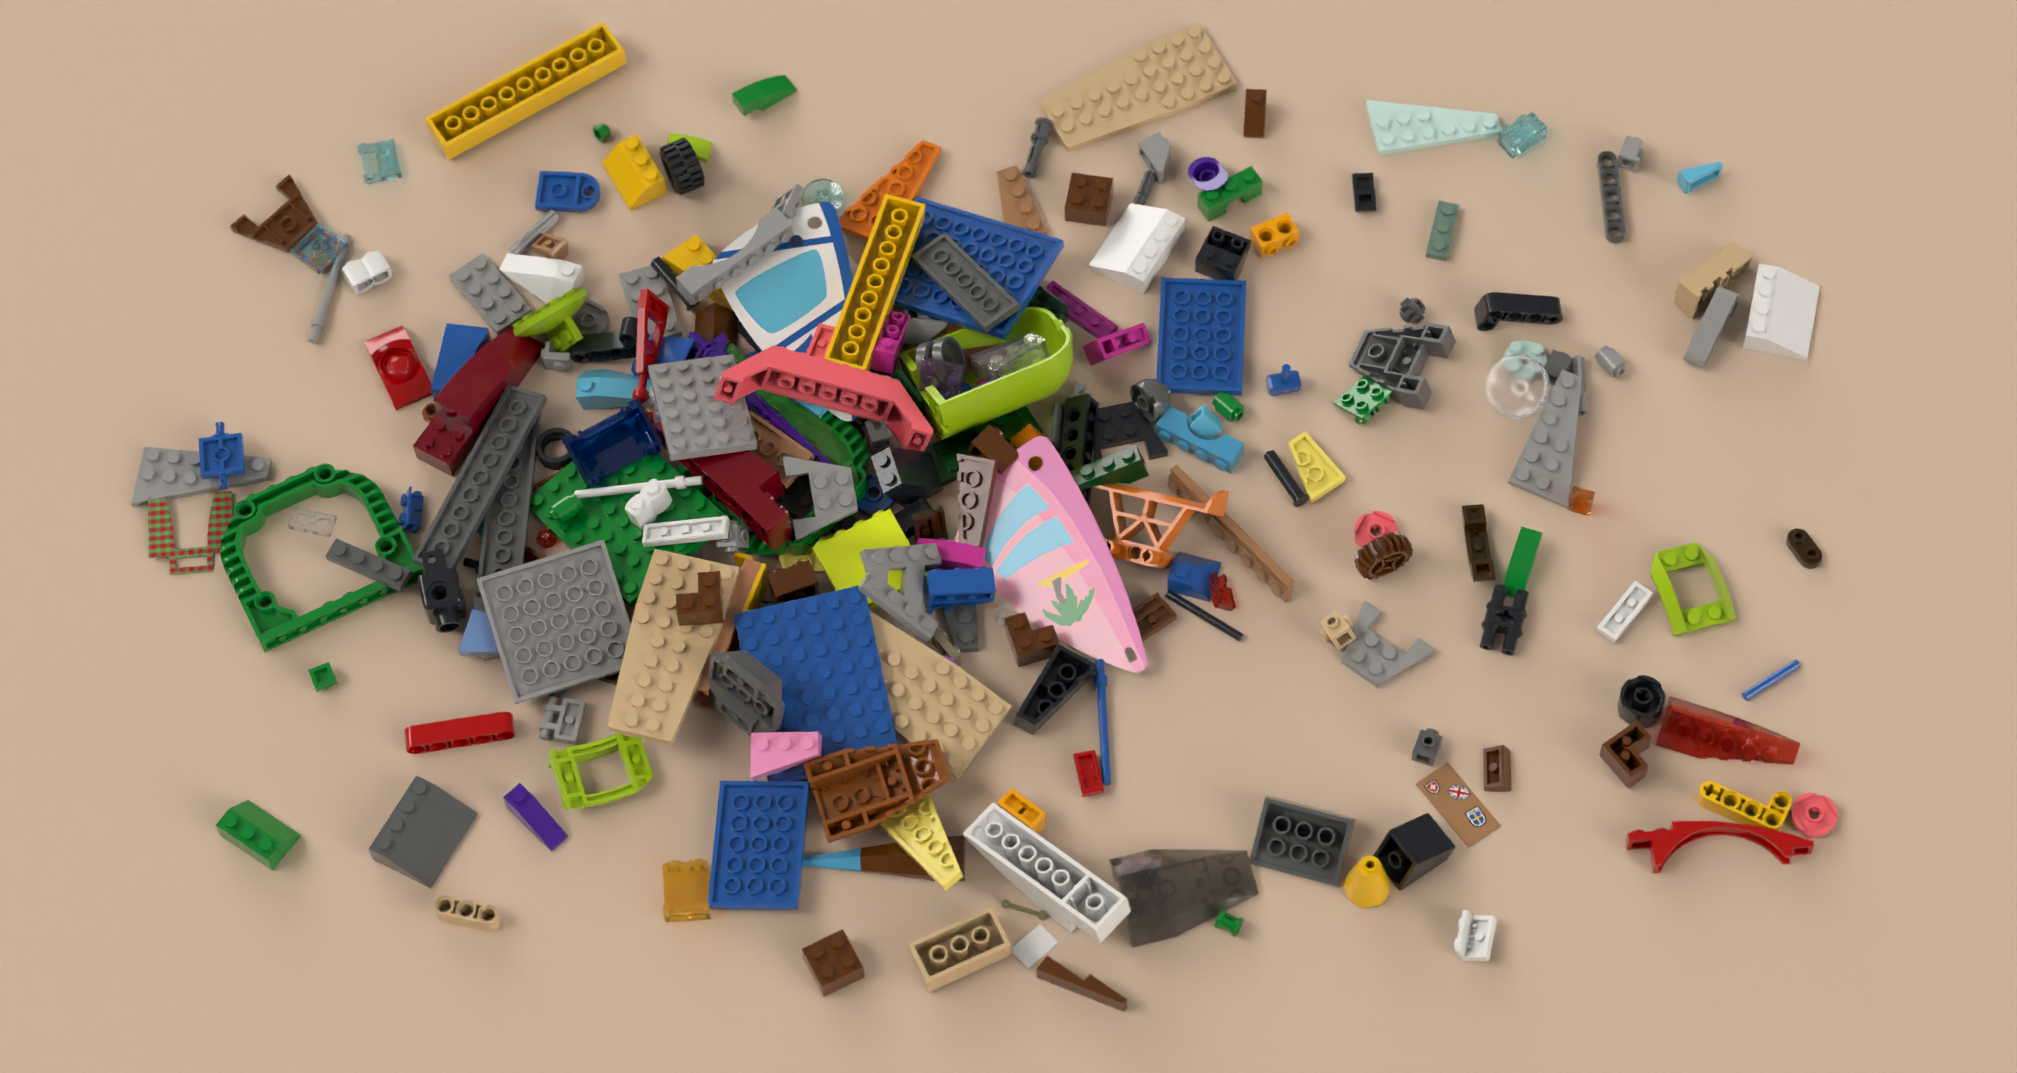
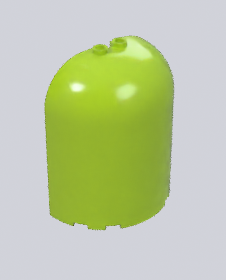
[899,307,1073,440]

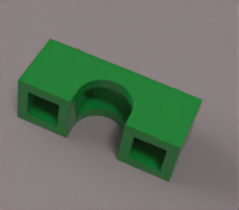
[1197,166,1263,222]

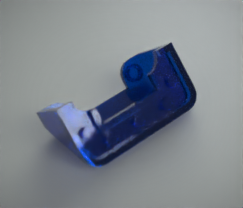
[561,398,663,487]

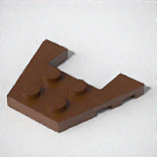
[230,175,319,253]

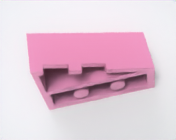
[750,732,822,781]

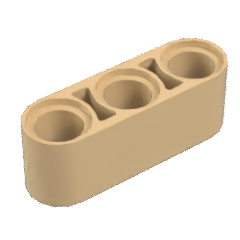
[434,895,501,932]

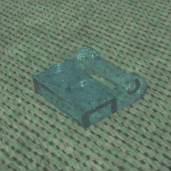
[357,139,402,184]

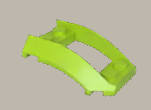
[1649,542,1737,636]
[548,733,653,810]

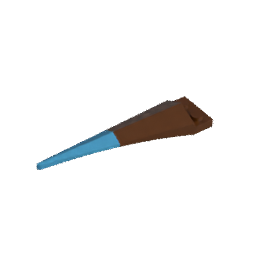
[803,836,965,881]

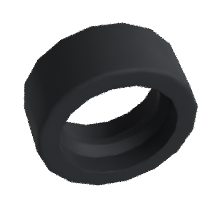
[536,428,578,470]

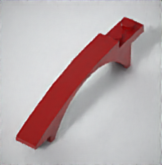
[1625,821,1814,874]

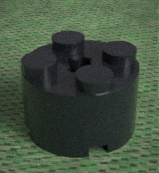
[1618,675,1666,728]

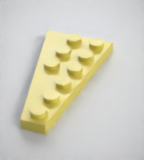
[879,794,963,891]

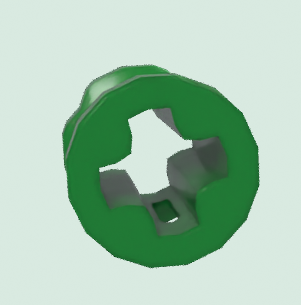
[1214,909,1244,937]

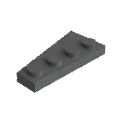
[942,603,979,653]

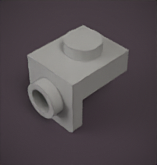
[541,341,572,372]

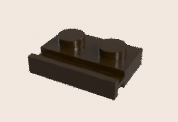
[911,506,948,543]

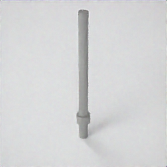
[308,234,351,344]

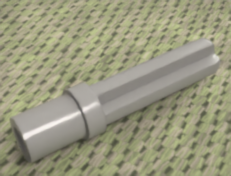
[1572,355,1588,416]

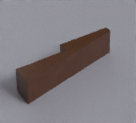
[1036,955,1127,1012]

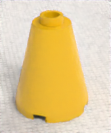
[1344,856,1390,908]

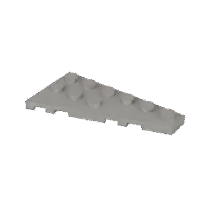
[1508,369,1582,509]
[131,447,272,507]

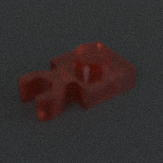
[1209,572,1236,611]

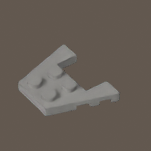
[783,457,858,541]
[1342,601,1435,688]

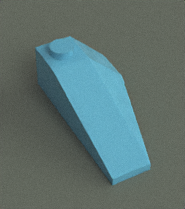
[576,369,652,410]

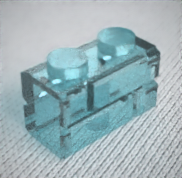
[1498,112,1547,158]

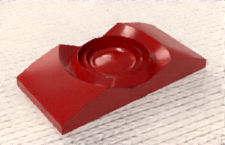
[364,325,432,410]

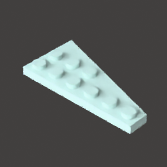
[1365,100,1501,156]

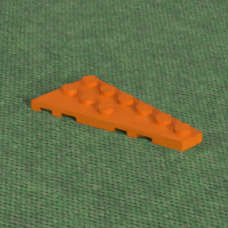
[838,140,941,241]

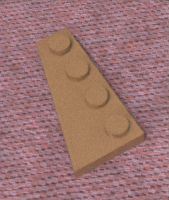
[997,165,1047,235]

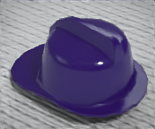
[1188,157,1228,191]

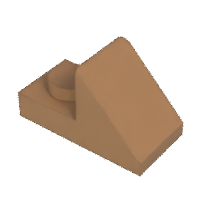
[531,233,569,260]

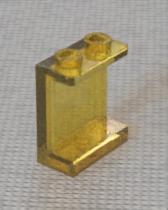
[662,859,711,923]

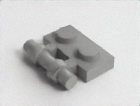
[539,697,586,745]

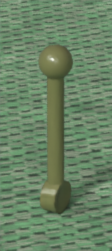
[1001,899,1047,920]

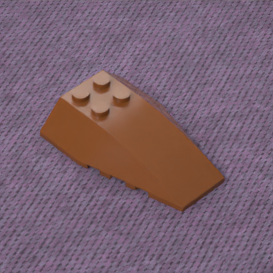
[803,739,951,843]

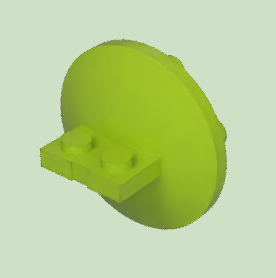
[512,286,590,352]

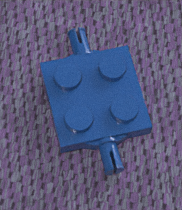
[199,422,245,490]

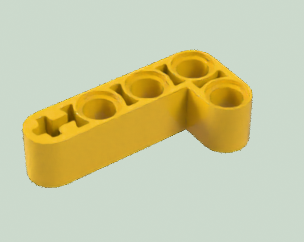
[1697,781,1792,831]

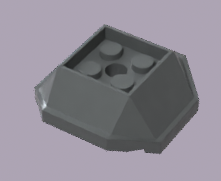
[708,650,785,737]

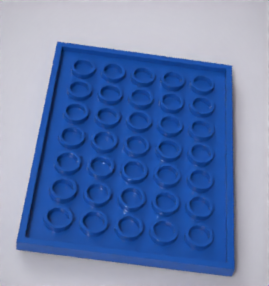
[893,197,1064,340]
[734,585,898,781]

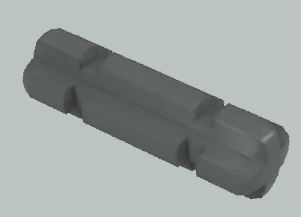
[1133,170,1156,206]

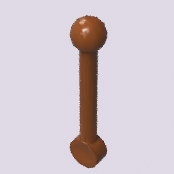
[533,466,565,492]

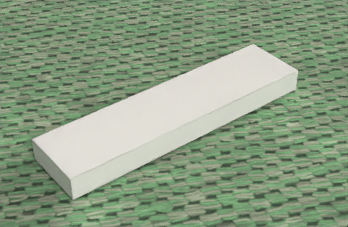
[642,516,730,547]

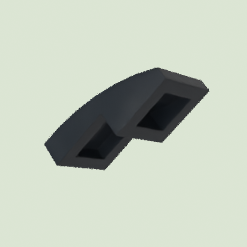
[1352,173,1376,212]

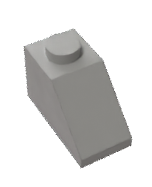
[1138,132,1172,184]

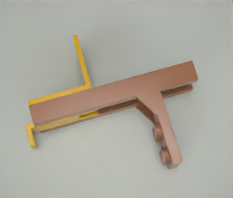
[695,552,769,711]

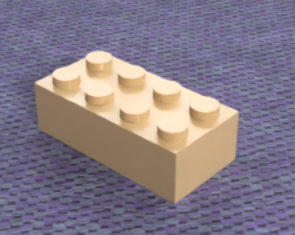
[908,906,1012,993]

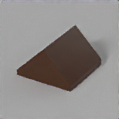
[695,302,738,352]

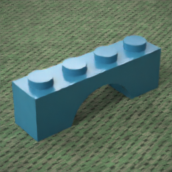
[1156,406,1244,473]

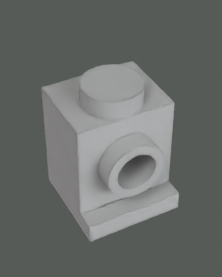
[1617,135,1644,173]

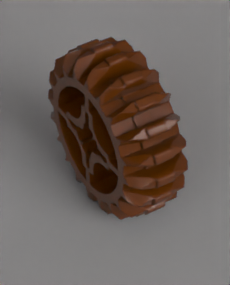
[1354,532,1413,579]

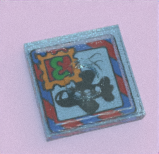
[290,222,349,274]

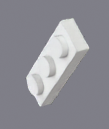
[1596,581,1653,643]

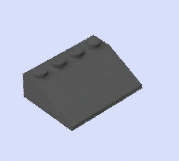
[369,775,478,889]
[1249,796,1356,886]

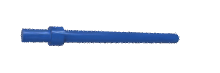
[1094,659,1111,785]

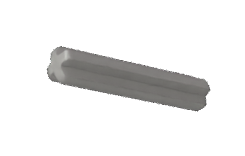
[509,210,559,255]

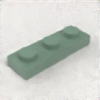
[1426,201,1459,261]

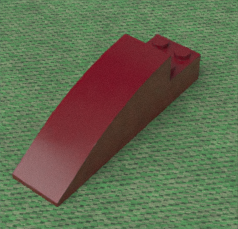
[413,327,545,477]
[654,421,794,552]

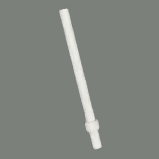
[575,476,703,499]

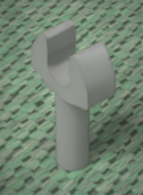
[1052,384,1092,408]

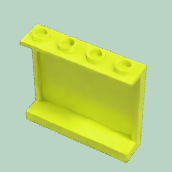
[812,509,927,610]

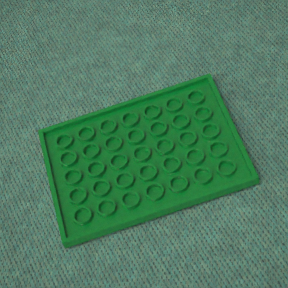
[530,420,726,607]

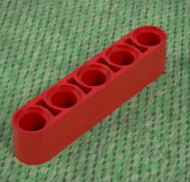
[404,711,515,754]

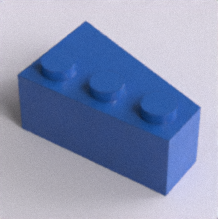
[924,566,996,614]

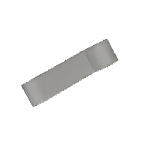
[1683,286,1739,368]

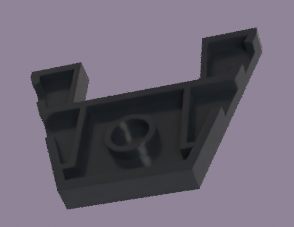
[1094,401,1168,461]

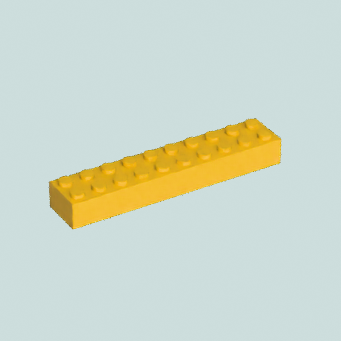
[425,22,627,160]
[824,194,926,371]

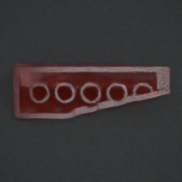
[1656,696,1800,765]

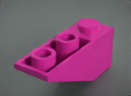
[871,310,911,374]

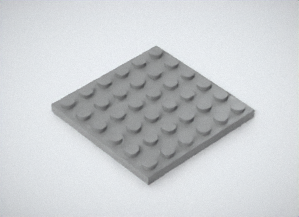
[476,540,631,705]

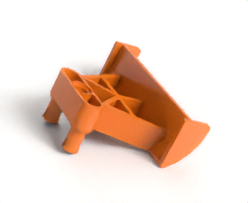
[1092,483,1229,569]

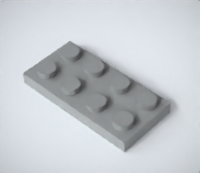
[449,253,532,336]
[619,265,682,338]

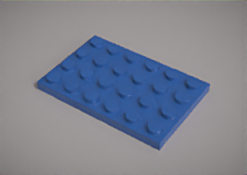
[1156,277,1246,396]
[707,781,810,910]

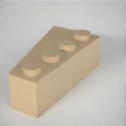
[1674,241,1752,319]

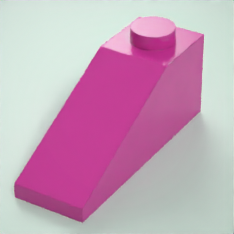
[1083,322,1152,366]

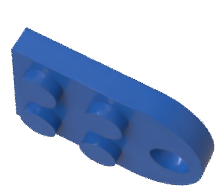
[535,171,601,212]

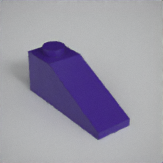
[503,783,568,852]

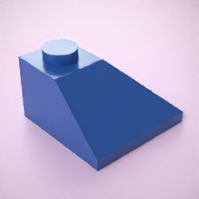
[1167,552,1221,602]

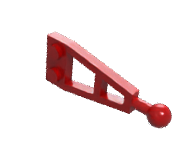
[632,288,669,404]

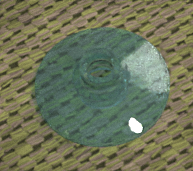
[802,179,844,211]

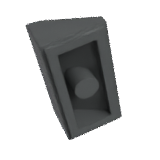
[1050,404,1064,452]

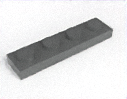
[325,538,412,592]

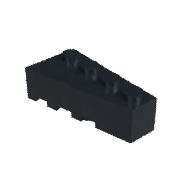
[1013,644,1097,735]

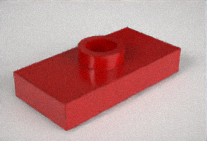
[1073,750,1104,797]

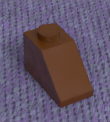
[1243,89,1267,138]

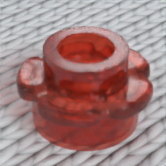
[536,528,557,549]

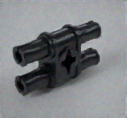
[1480,584,1529,656]

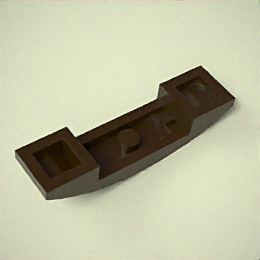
[1462,504,1496,582]

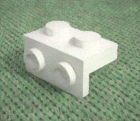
[1454,910,1497,961]

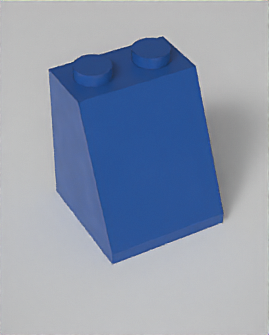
[631,336,697,376]

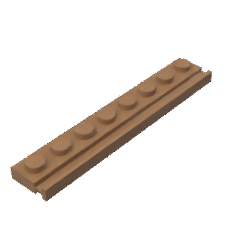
[1168,464,1295,602]

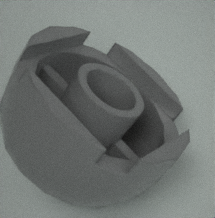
[1130,379,1171,423]

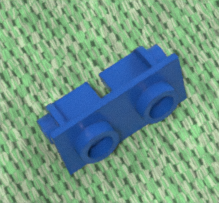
[399,486,424,533]

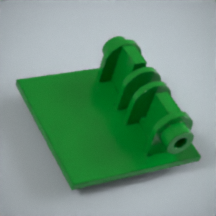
[1333,377,1392,425]

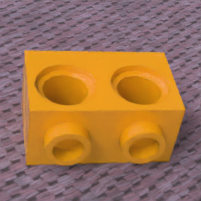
[1250,212,1299,258]
[997,788,1047,834]

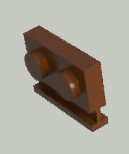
[1132,592,1177,642]

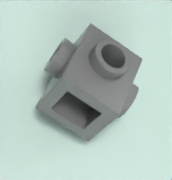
[716,520,749,552]

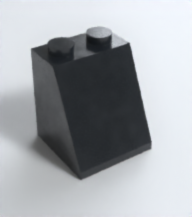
[871,447,943,508]
[1373,813,1456,890]

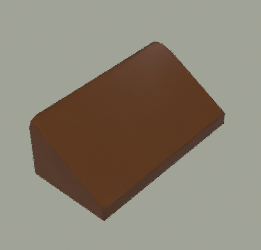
[1483,745,1511,792]

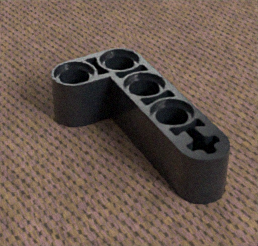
[1474,292,1563,331]
[570,316,650,363]

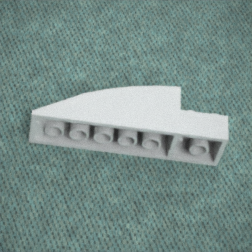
[963,802,1131,944]

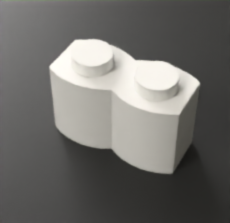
[342,250,393,295]
[625,478,672,530]

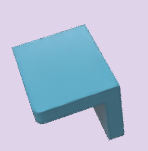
[1188,405,1222,440]

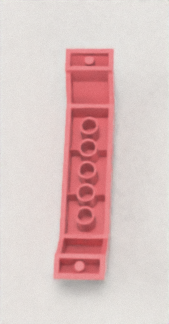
[713,345,933,452]

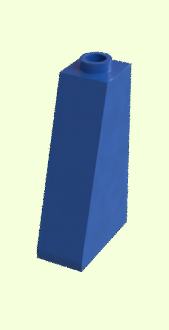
[431,323,491,398]

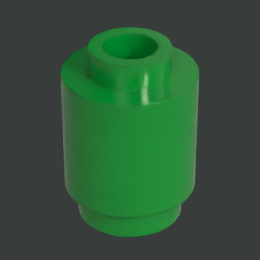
[1212,392,1244,422]
[549,493,583,524]

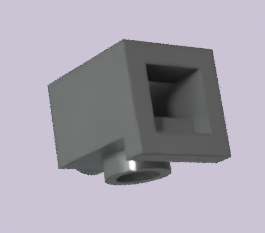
[1411,728,1442,767]

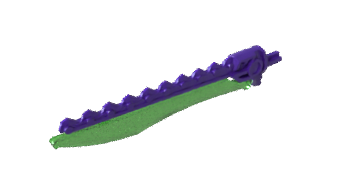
[687,331,859,482]

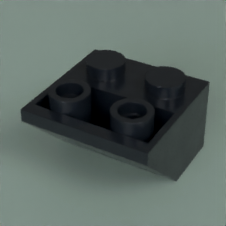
[1195,226,1251,280]

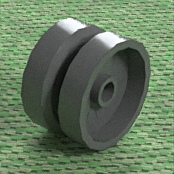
[916,336,966,388]

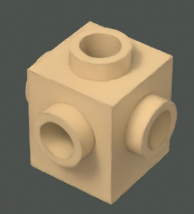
[1319,610,1356,651]

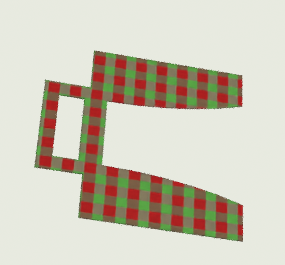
[148,491,232,575]

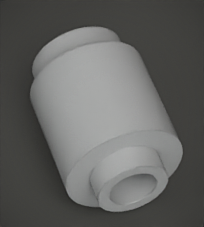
[1595,345,1627,377]

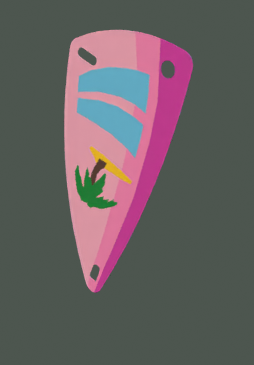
[954,436,1147,673]

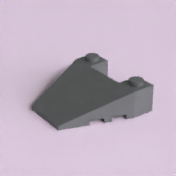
[1349,323,1456,410]

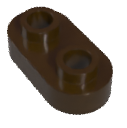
[1786,528,1822,569]

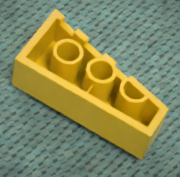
[662,234,733,310]

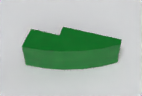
[732,75,797,117]
[1503,526,1542,598]

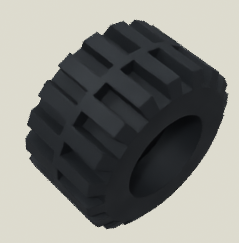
[660,138,705,195]

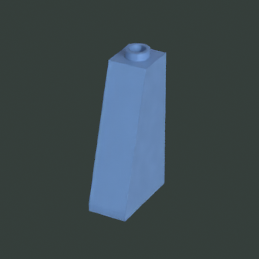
[459,609,500,657]

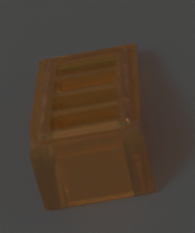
[1569,486,1595,516]

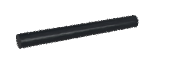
[1165,589,1243,641]

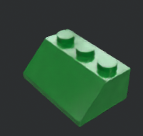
[216,800,301,871]

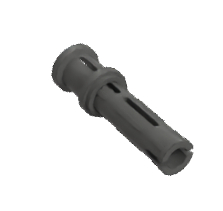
[1022,117,1054,179]

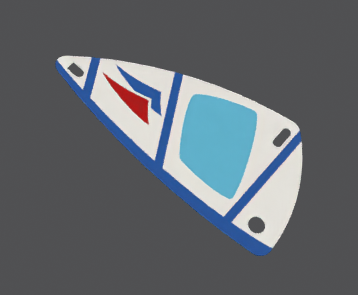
[712,202,857,421]

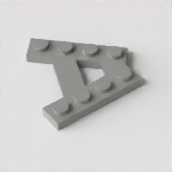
[858,543,942,642]

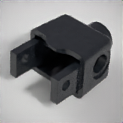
[417,548,467,633]

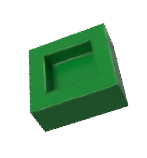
[308,662,337,692]

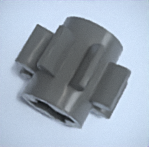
[1399,297,1426,324]

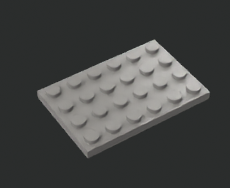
[648,354,757,461]

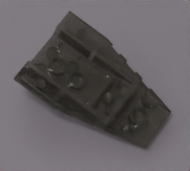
[1109,849,1259,948]

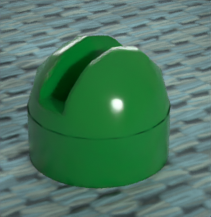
[593,124,610,142]

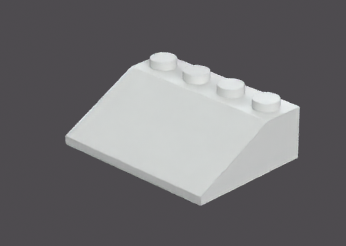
[1089,203,1186,295]
[1743,263,1820,360]

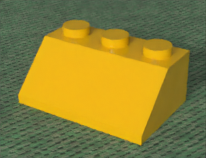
[602,134,667,210]

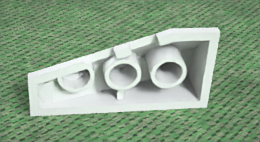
[499,253,585,305]

